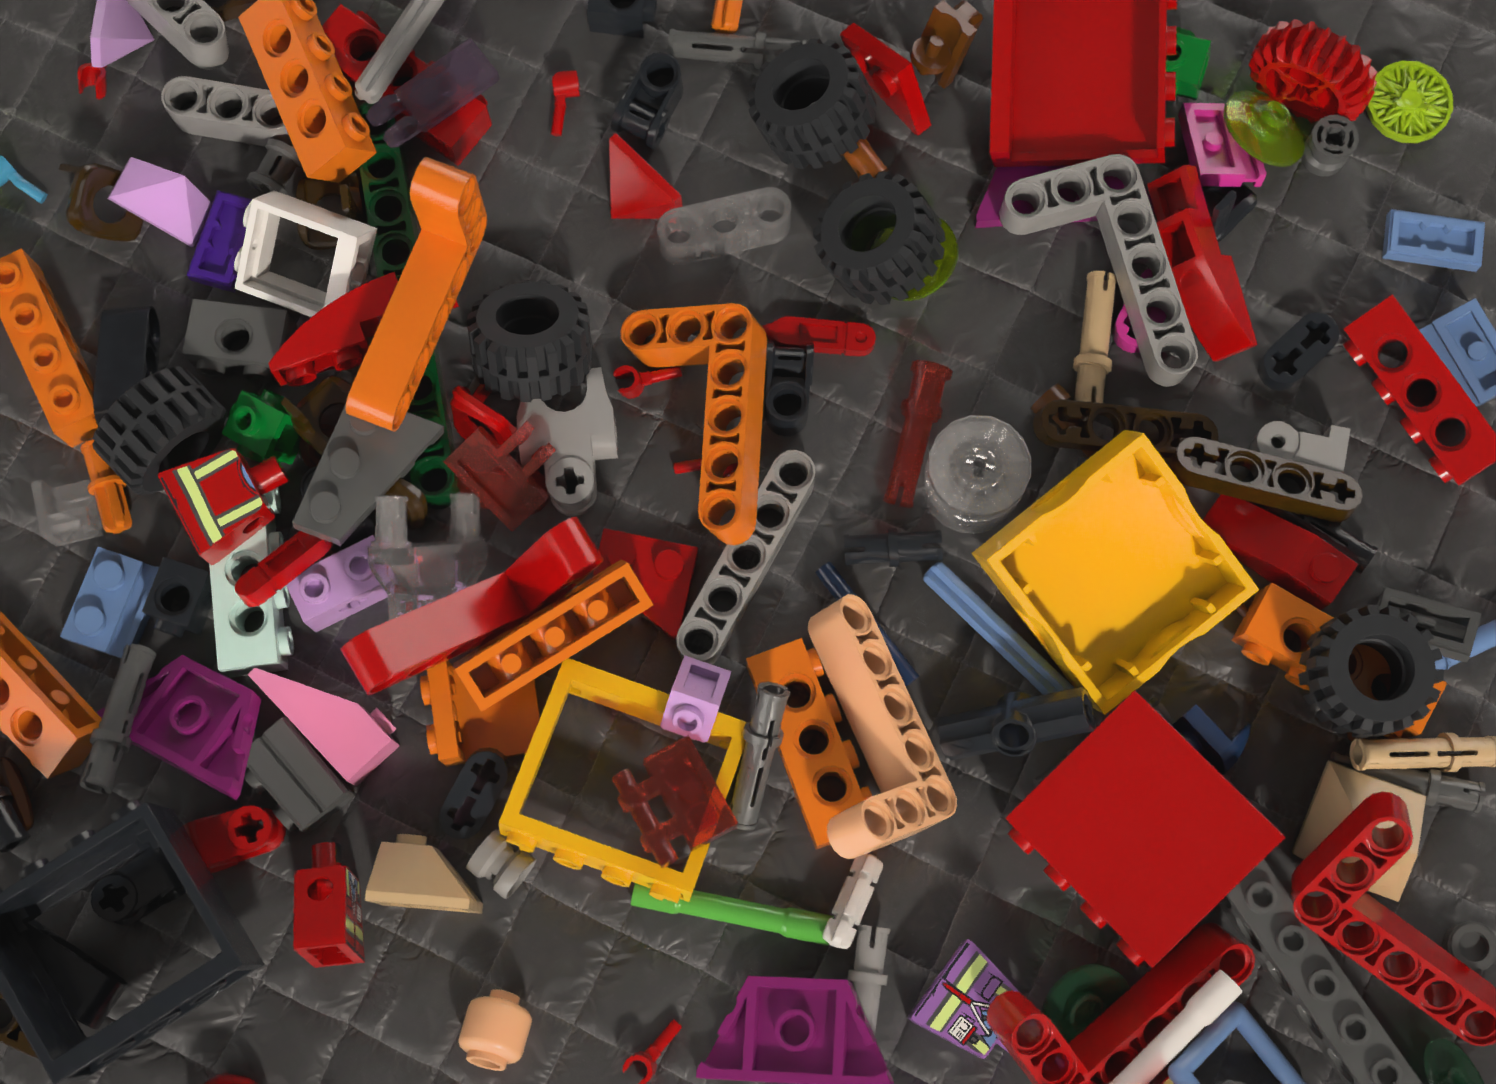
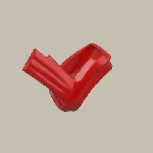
[450,384,518,456]

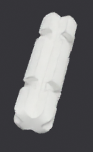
[823,853,883,949]

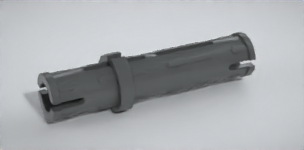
[668,29,808,70]
[79,644,156,794]
[726,682,790,831]
[1329,751,1486,814]

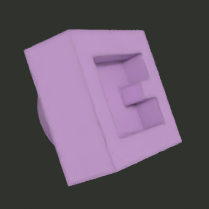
[660,655,732,743]

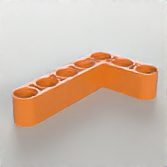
[345,157,487,432]
[620,303,767,546]

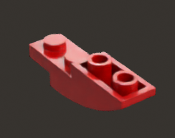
[1147,165,1258,362]
[268,272,459,386]

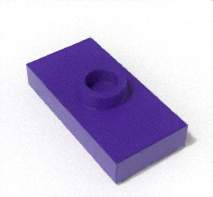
[186,190,252,293]

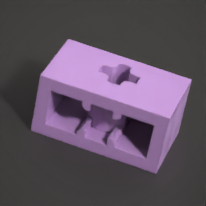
[286,535,403,632]

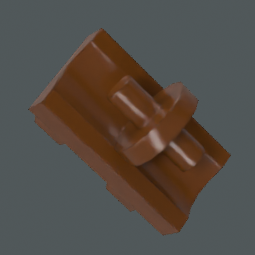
[910,0,983,89]

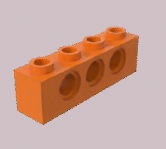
[238,0,377,183]
[0,248,98,448]
[453,560,653,712]
[1231,583,1447,739]
[0,611,102,779]
[746,638,873,850]

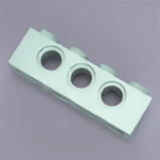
[209,487,294,678]

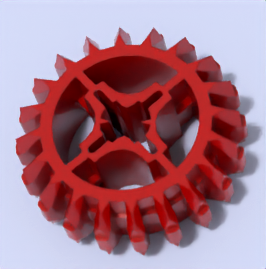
[1248,19,1377,124]

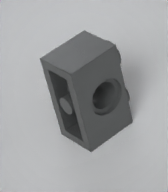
[182,299,297,383]

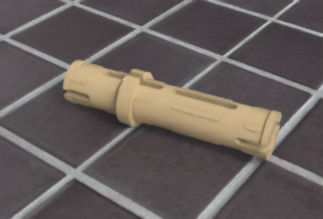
[1073,271,1117,403]
[1350,733,1496,773]

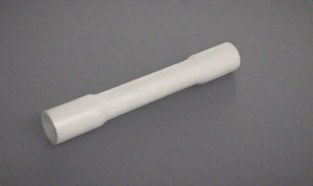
[1108,969,1243,1084]

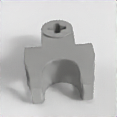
[517,367,618,517]

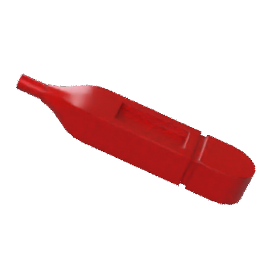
[762,316,876,357]
[235,531,333,607]

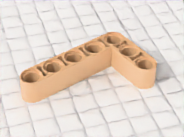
[808,594,957,859]

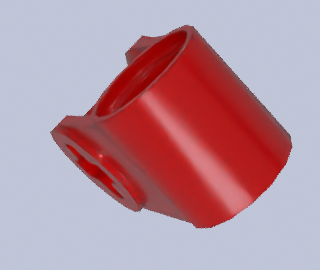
[183,805,286,873]

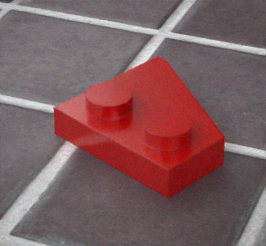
[840,22,931,136]
[593,528,699,640]

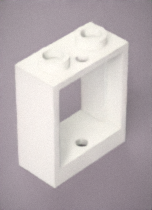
[234,190,377,317]

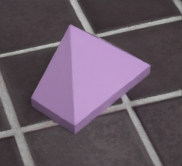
[90,0,154,68]
[107,157,212,247]

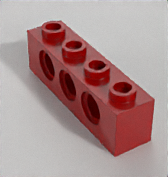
[322,4,492,166]
[1343,294,1496,486]

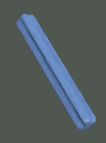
[923,562,1075,695]

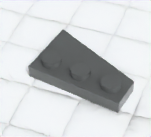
[292,404,444,546]

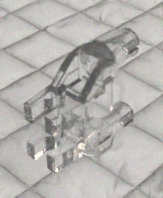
[368,492,488,620]

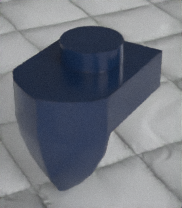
[1171,704,1251,775]

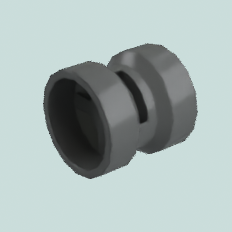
[1300,115,1359,176]

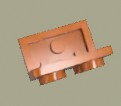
[420,660,540,767]

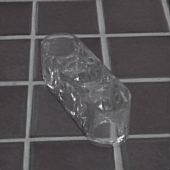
[657,187,791,265]

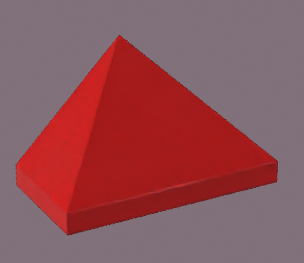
[609,133,683,219]

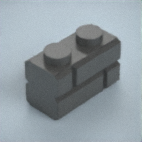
[244,717,355,835]

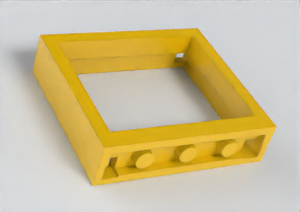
[499,658,747,904]

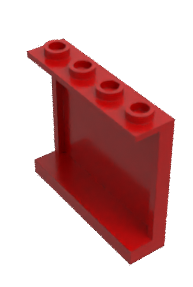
[990,0,1177,167]
[1005,690,1285,968]

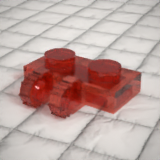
[443,421,556,532]

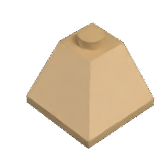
[1292,760,1426,902]
[365,834,483,914]

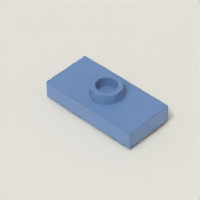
[1382,209,1485,272]

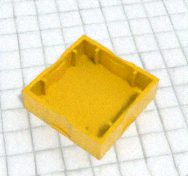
[971,430,1259,715]

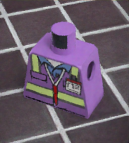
[907,939,1019,1059]

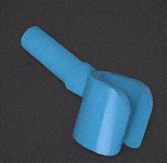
[0,155,48,204]

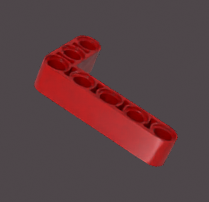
[340,517,604,695]
[1291,792,1496,1046]
[987,923,1255,1084]

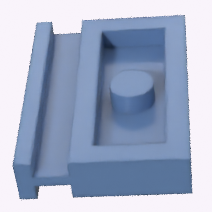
[1419,298,1496,407]
[60,547,159,658]

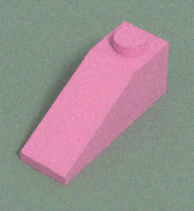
[248,668,400,787]

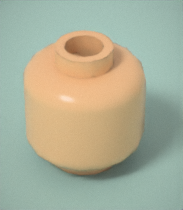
[458,989,532,1071]

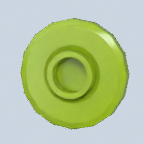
[1366,61,1453,143]

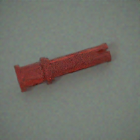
[883,360,953,508]

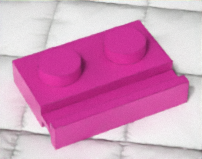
[1178,103,1267,187]

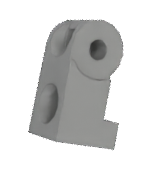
[1250,421,1351,473]

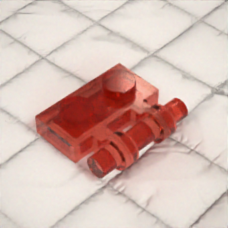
[612,735,738,868]

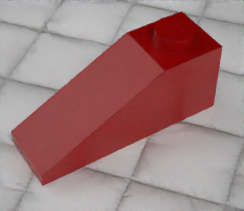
[1203,494,1358,610]

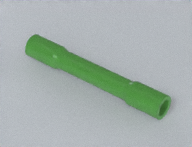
[631,883,834,946]

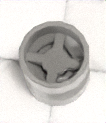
[466,829,537,899]

